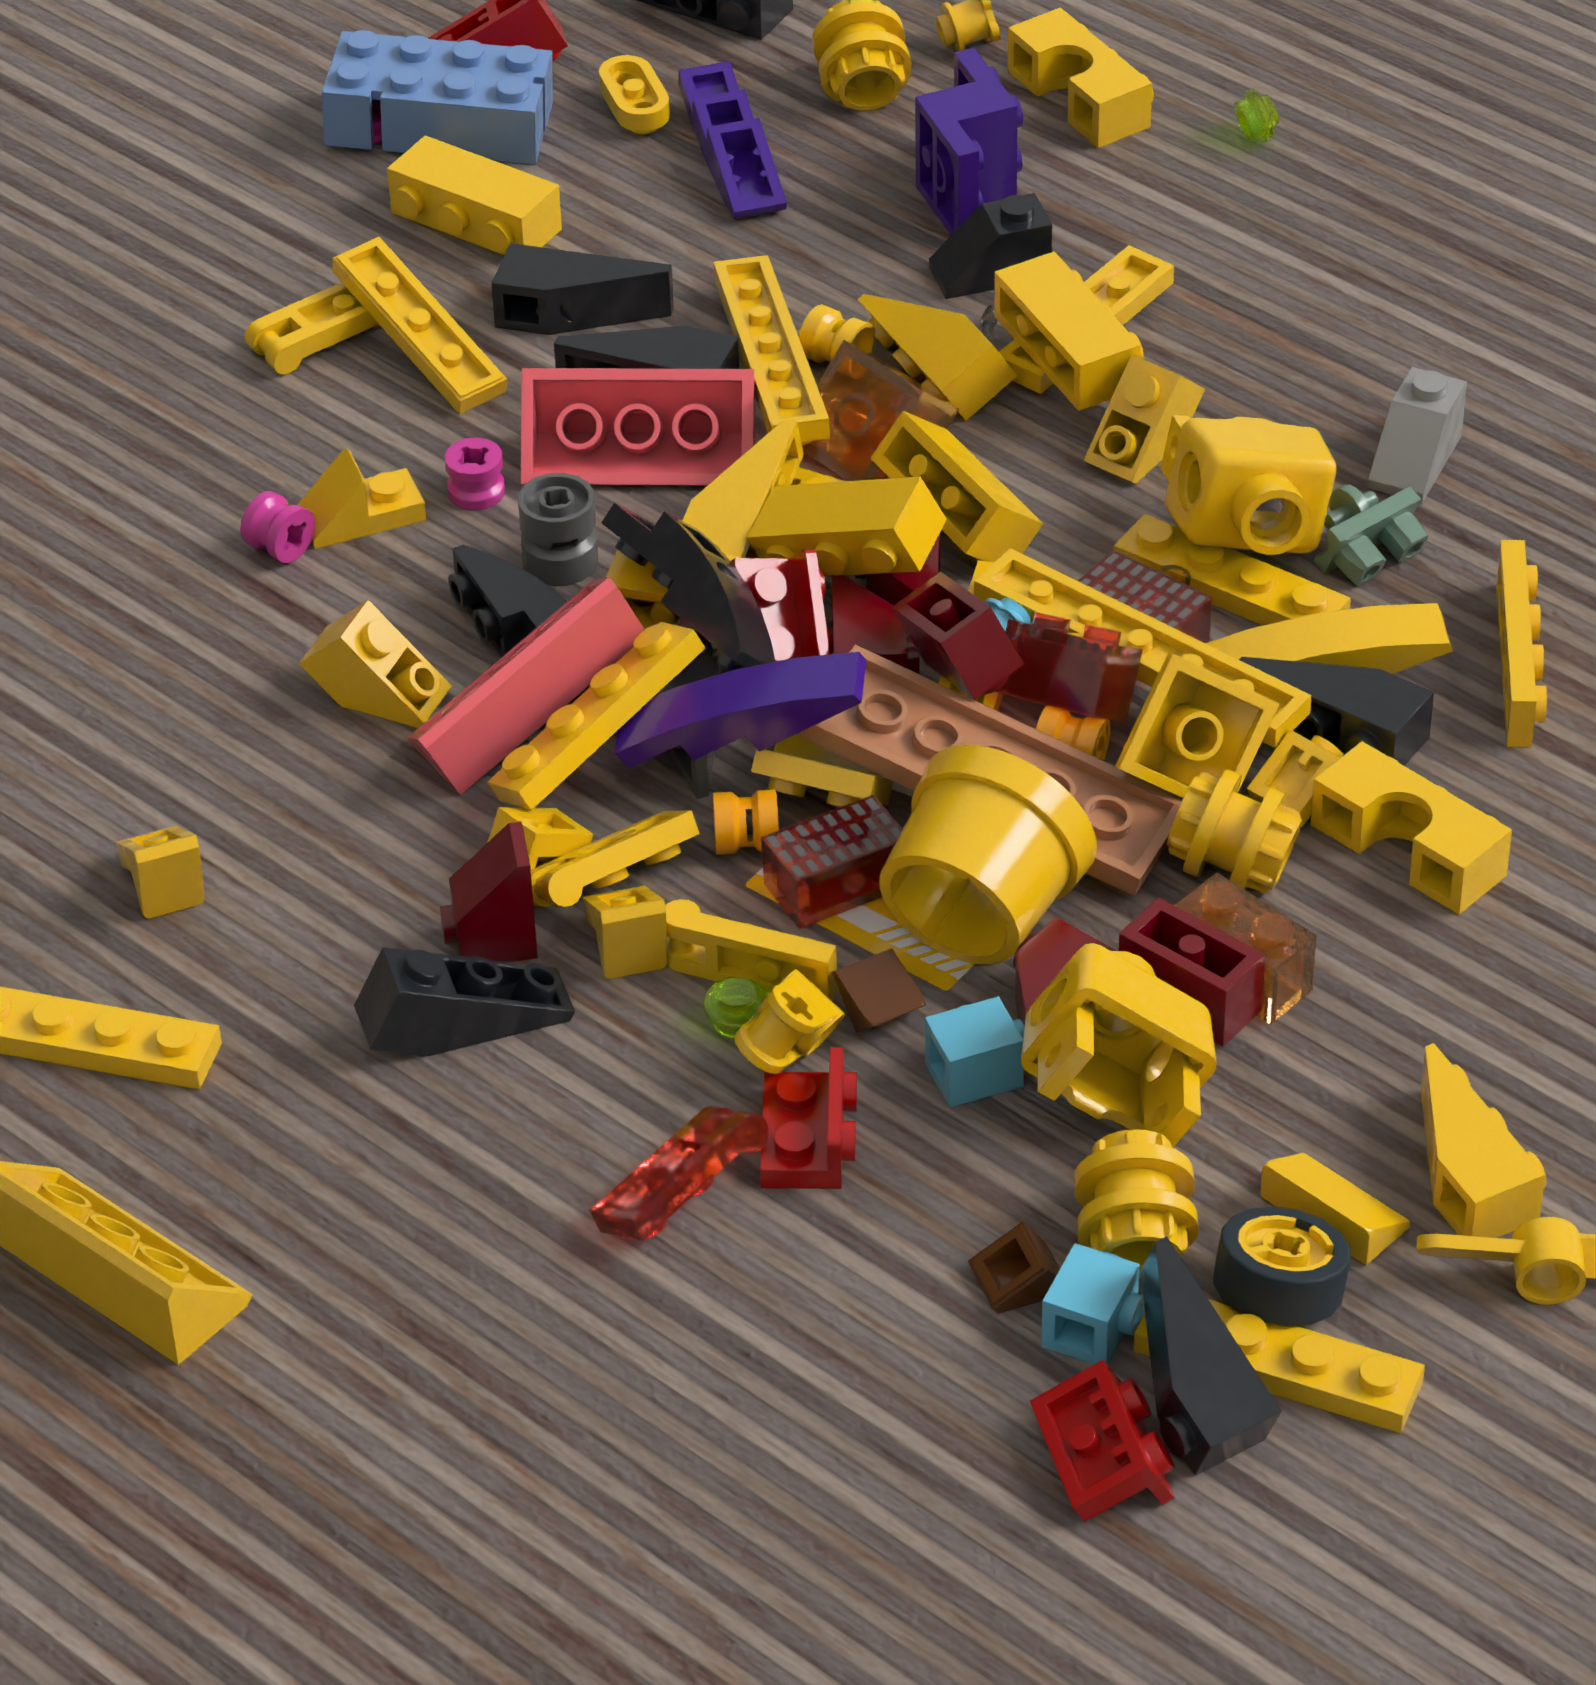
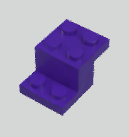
[915,48,1023,235]

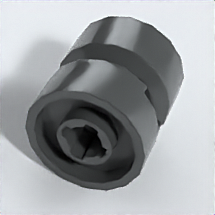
[518,473,598,586]

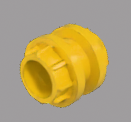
[812,0,912,111]
[1166,769,1302,896]
[1074,1129,1199,1278]

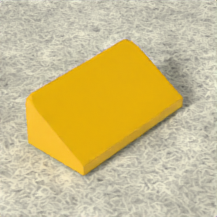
[1260,1153,1410,1266]

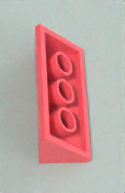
[521,368,756,486]
[407,577,645,795]

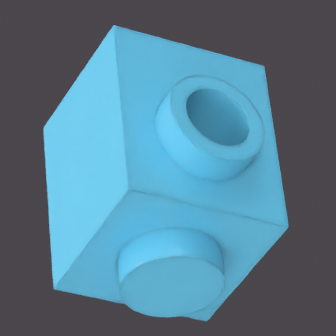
[925,996,1025,1108]
[1041,1243,1145,1365]

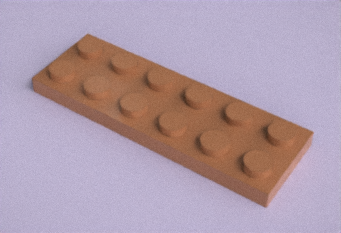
[796,644,1183,896]

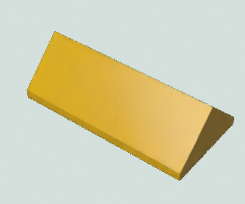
[0,1161,253,1365]

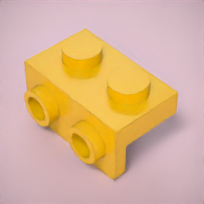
[751,735,893,810]

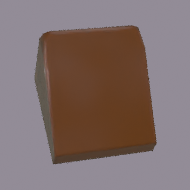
[832,948,926,1033]
[968,1221,1060,1314]

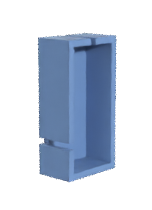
[322,30,553,165]

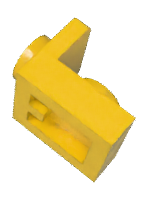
[1247,729,1344,827]
[487,807,594,870]

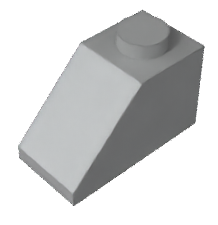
[1367,367,1467,503]

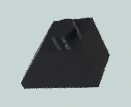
[929,193,1052,299]

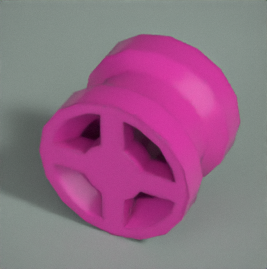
[444,437,505,510]
[240,491,315,563]

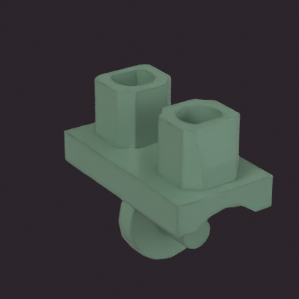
[1313,485,1429,587]

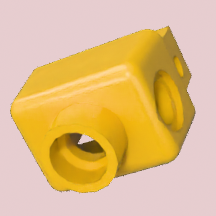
[1160,415,1336,555]
[1021,943,1217,1148]

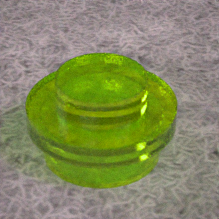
[1234,89,1280,142]
[704,978,768,1038]

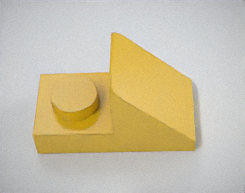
[297,448,426,549]
[115,825,205,919]
[582,885,667,979]

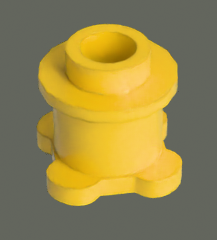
[935,0,1001,52]

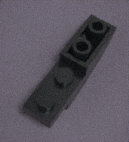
[601,503,776,671]
[448,545,590,705]

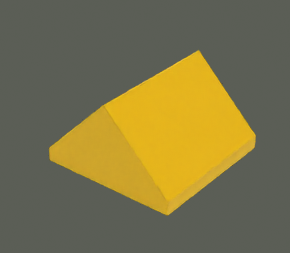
[1115,652,1280,798]

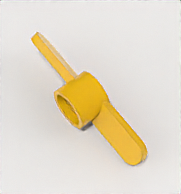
[1416,1217,1596,1305]

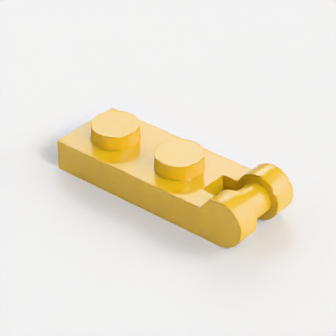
[244,282,379,375]
[531,810,700,907]
[665,899,837,1001]

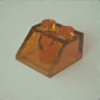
[802,340,959,481]

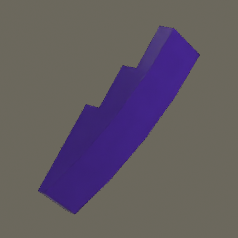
[678,61,787,219]
[614,652,866,769]

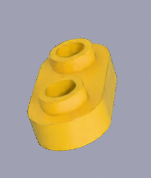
[599,55,670,135]

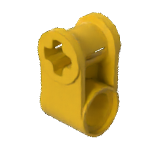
[734,969,845,1074]

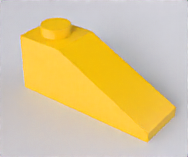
[682,418,804,558]

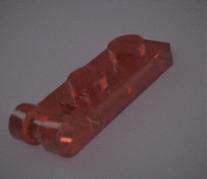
[589,1106,769,1241]

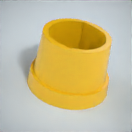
[879,745,1097,965]

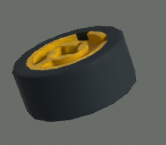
[1213,1207,1350,1326]

